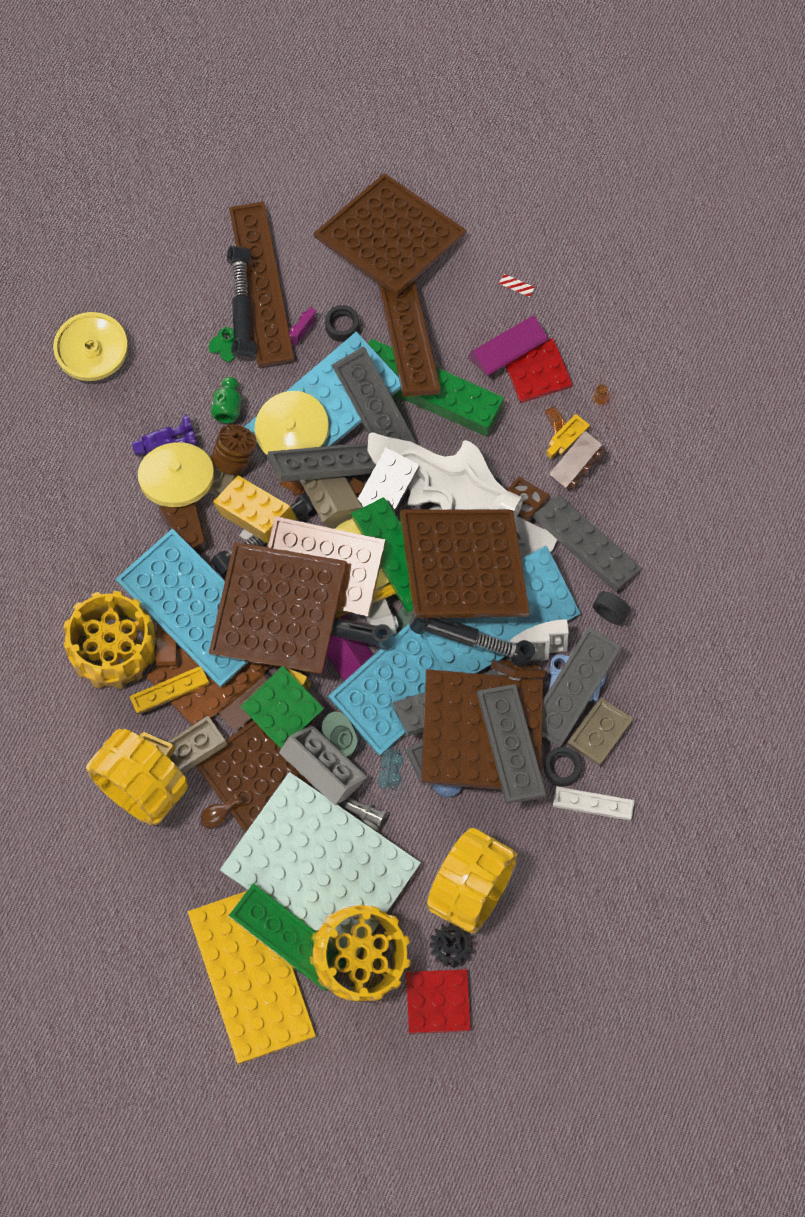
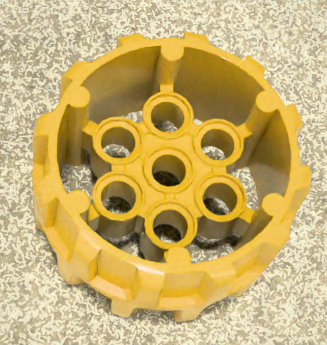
[63,591,157,689]
[86,729,188,826]
[427,828,517,933]
[309,905,411,1002]

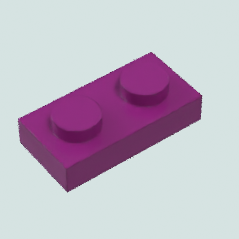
[289,307,317,346]

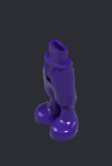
[131,415,198,456]

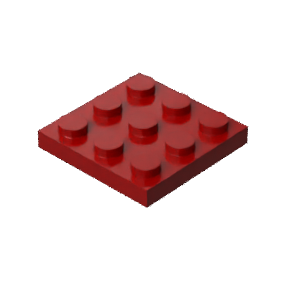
[505,338,572,404]
[406,969,470,1034]

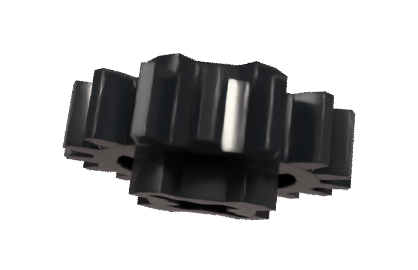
[429,922,473,967]

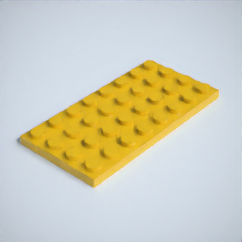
[187,891,316,1065]

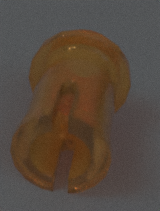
[593,384,608,404]
[280,481,304,496]

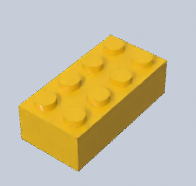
[213,475,297,544]

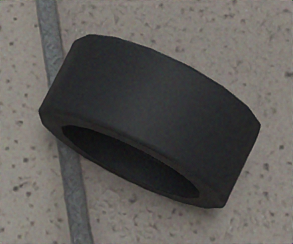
[325,305,359,342]
[593,591,631,625]
[544,747,582,787]

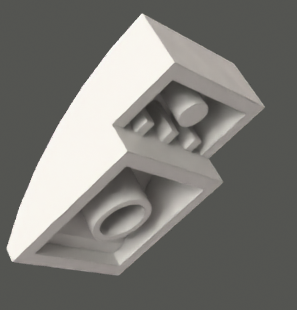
[510,619,568,661]

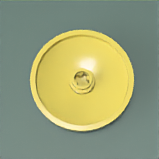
[53,312,128,381]
[255,391,330,455]
[138,442,214,507]

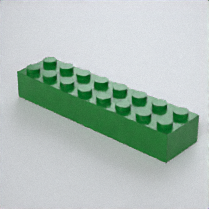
[368,338,504,437]

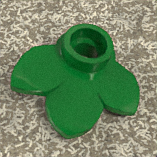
[209,327,234,362]

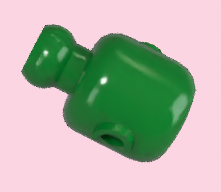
[210,377,242,424]

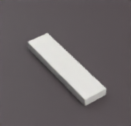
[553,786,634,821]

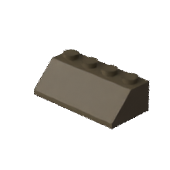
[300,476,363,529]

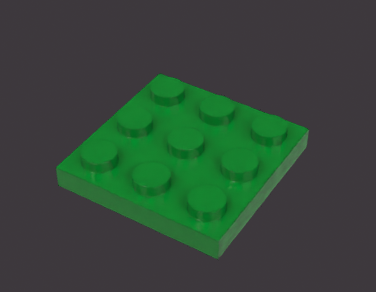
[240,665,324,749]

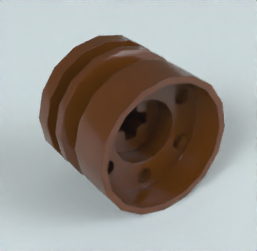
[211,424,257,475]

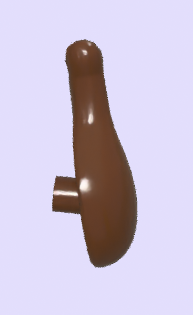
[200,794,243,829]

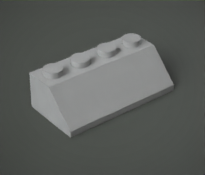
[279,725,367,806]

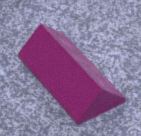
[468,315,548,376]
[327,614,373,681]

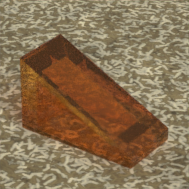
[544,406,565,433]

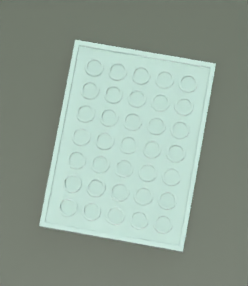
[220,772,421,956]

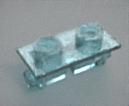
[378,747,402,791]

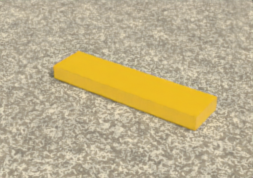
[129,666,209,715]

